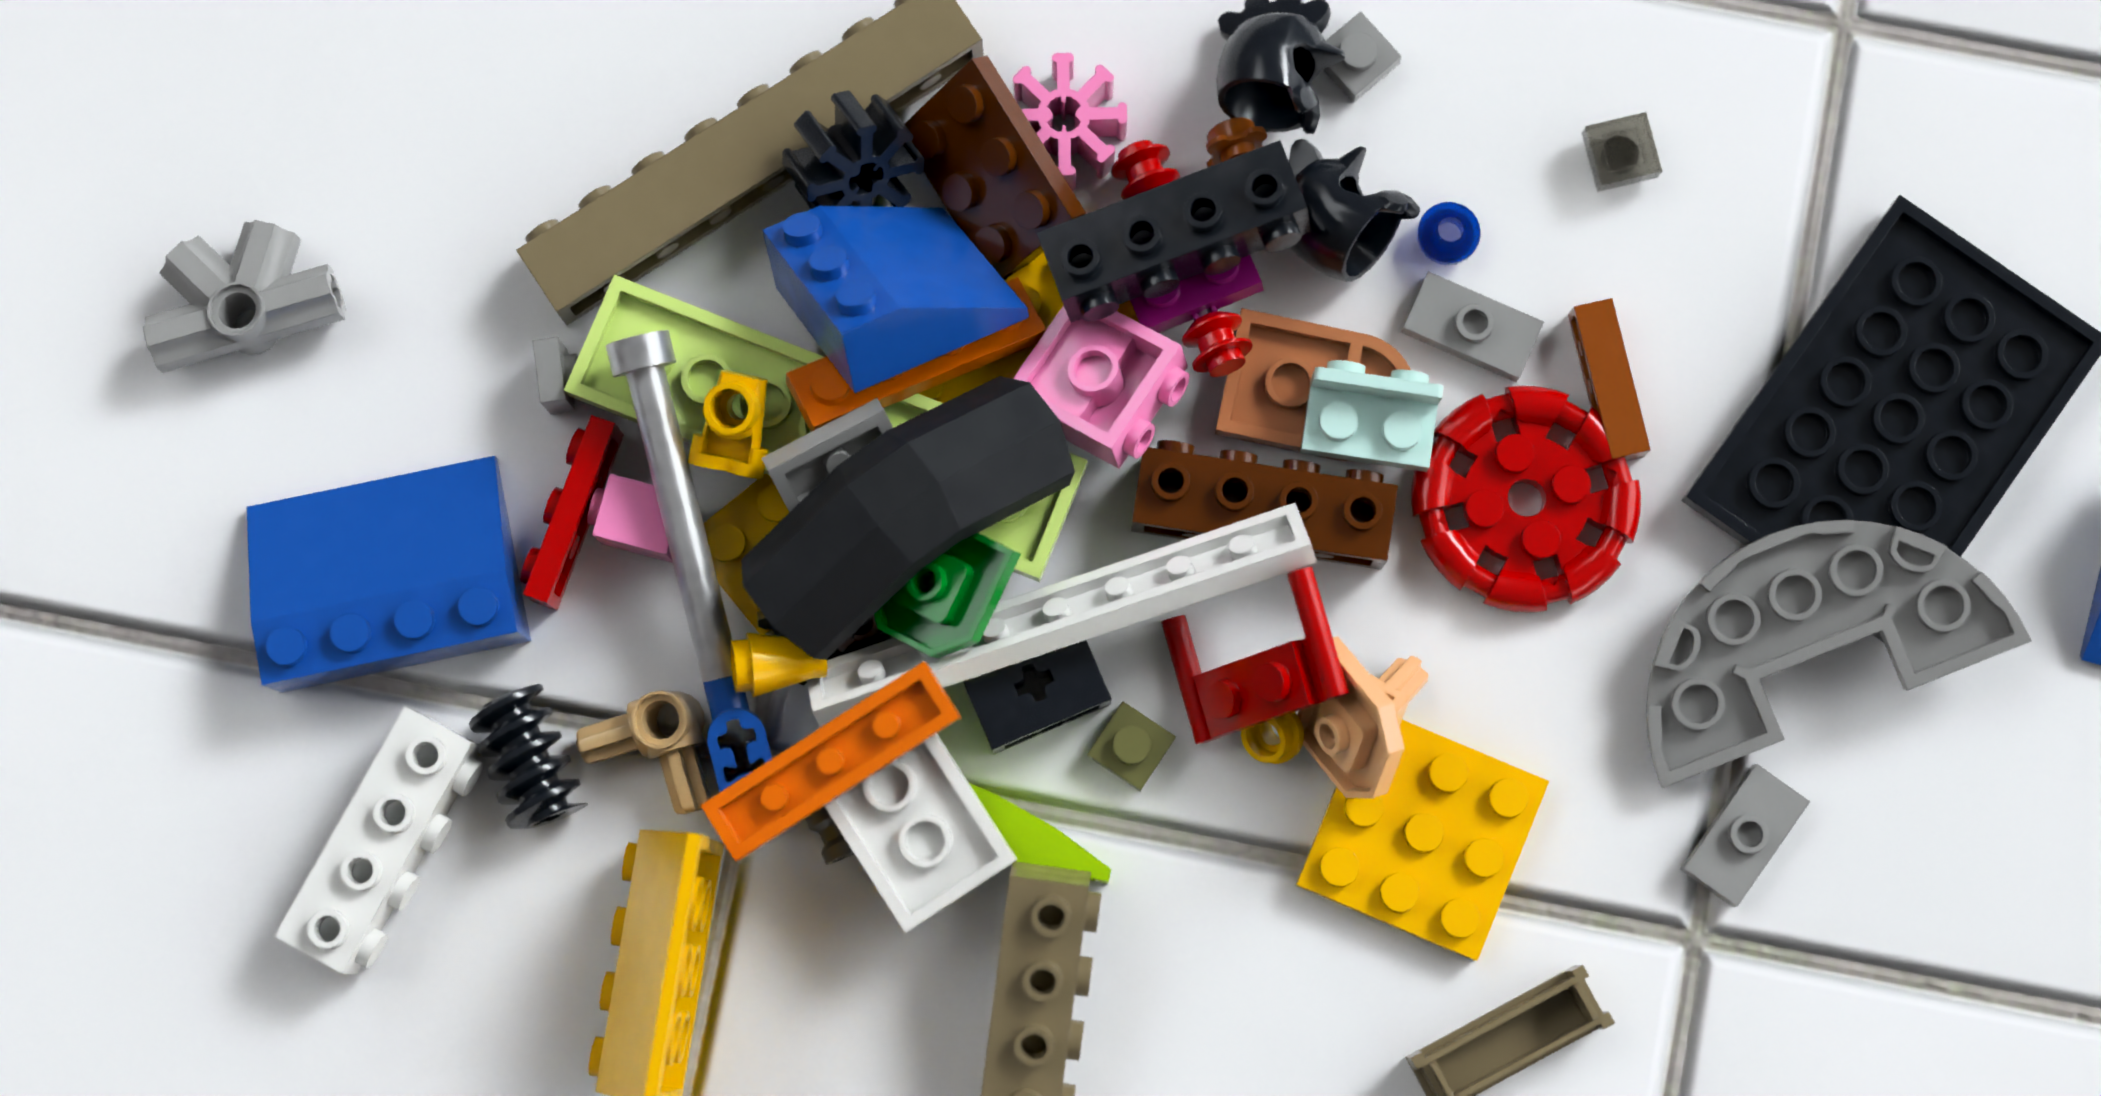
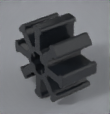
[782,90,924,209]

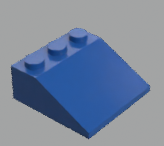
[762,206,1029,393]

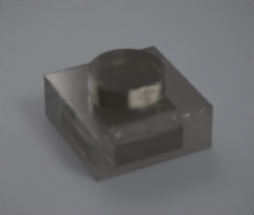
[1581,112,1662,192]

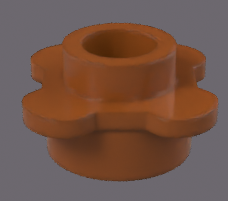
[1206,117,1267,168]

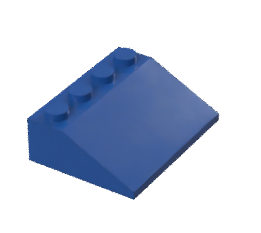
[246,456,531,693]

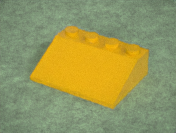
[588,829,724,1096]

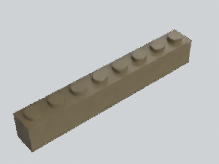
[516,0,984,325]

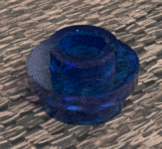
[1417,202,1481,265]

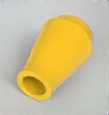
[730,633,827,697]

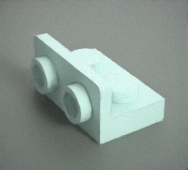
[1300,360,1443,472]

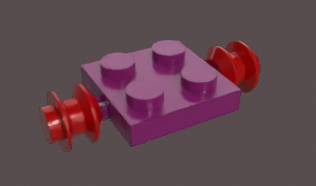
[1111,140,1264,377]

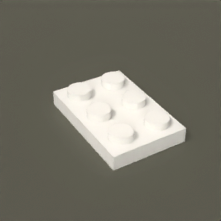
[824,734,1018,933]

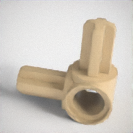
[576,691,710,814]

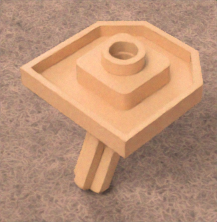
[1297,636,1428,799]

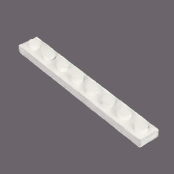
[807,503,1317,728]

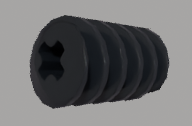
[469,684,588,829]

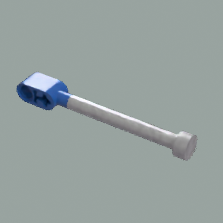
[605,330,772,792]

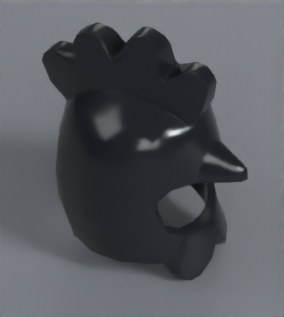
[1216,0,1345,134]
[1289,139,1420,282]

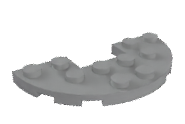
[1646,520,2032,788]

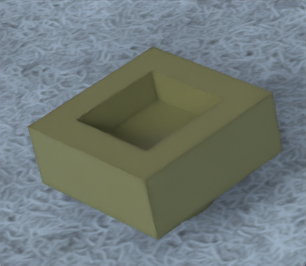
[1087,701,1176,791]

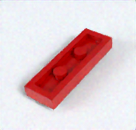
[520,415,624,611]

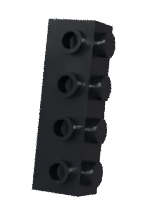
[1037,140,1311,323]

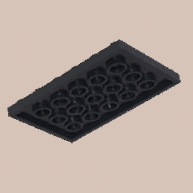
[1681,195,2101,643]

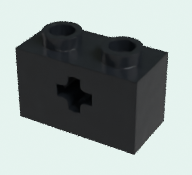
[963,640,1112,755]

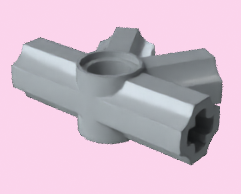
[142,220,346,373]

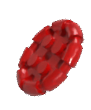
[1411,386,1641,613]

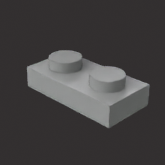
[761,398,893,512]

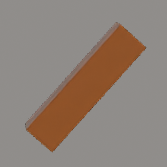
[1568,298,1651,461]

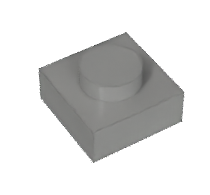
[1323,11,1402,103]
[532,337,578,414]

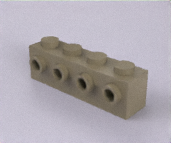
[981,862,1102,1096]

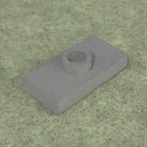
[1401,271,1544,382]
[1680,764,1810,907]

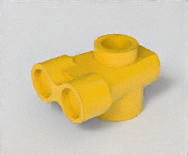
[688,370,769,479]

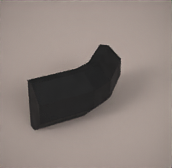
[741,376,1075,660]

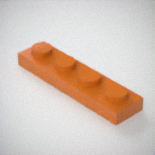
[786,277,1047,432]
[700,661,962,862]

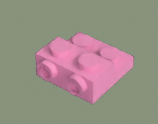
[1013,305,1190,469]

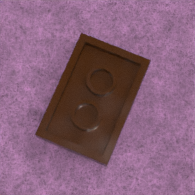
[904,55,1087,280]

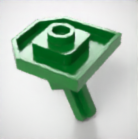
[874,532,1021,659]

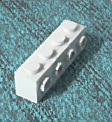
[274,706,484,974]

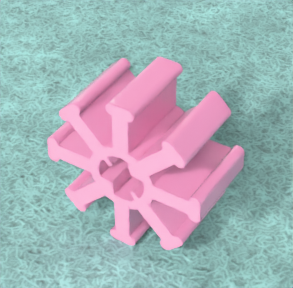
[1013,53,1127,191]

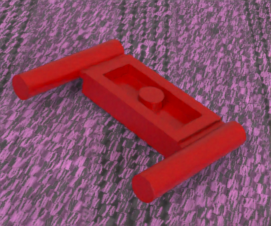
[1161,567,1349,745]

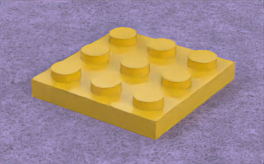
[1295,720,1549,961]

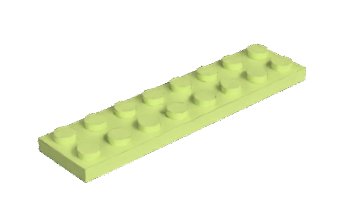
[564,275,1088,582]

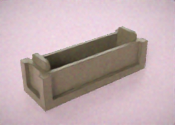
[1405,965,1615,1096]

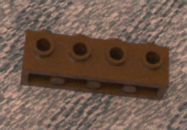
[1131,440,1398,570]

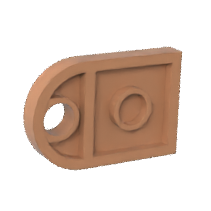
[1215,308,1411,462]

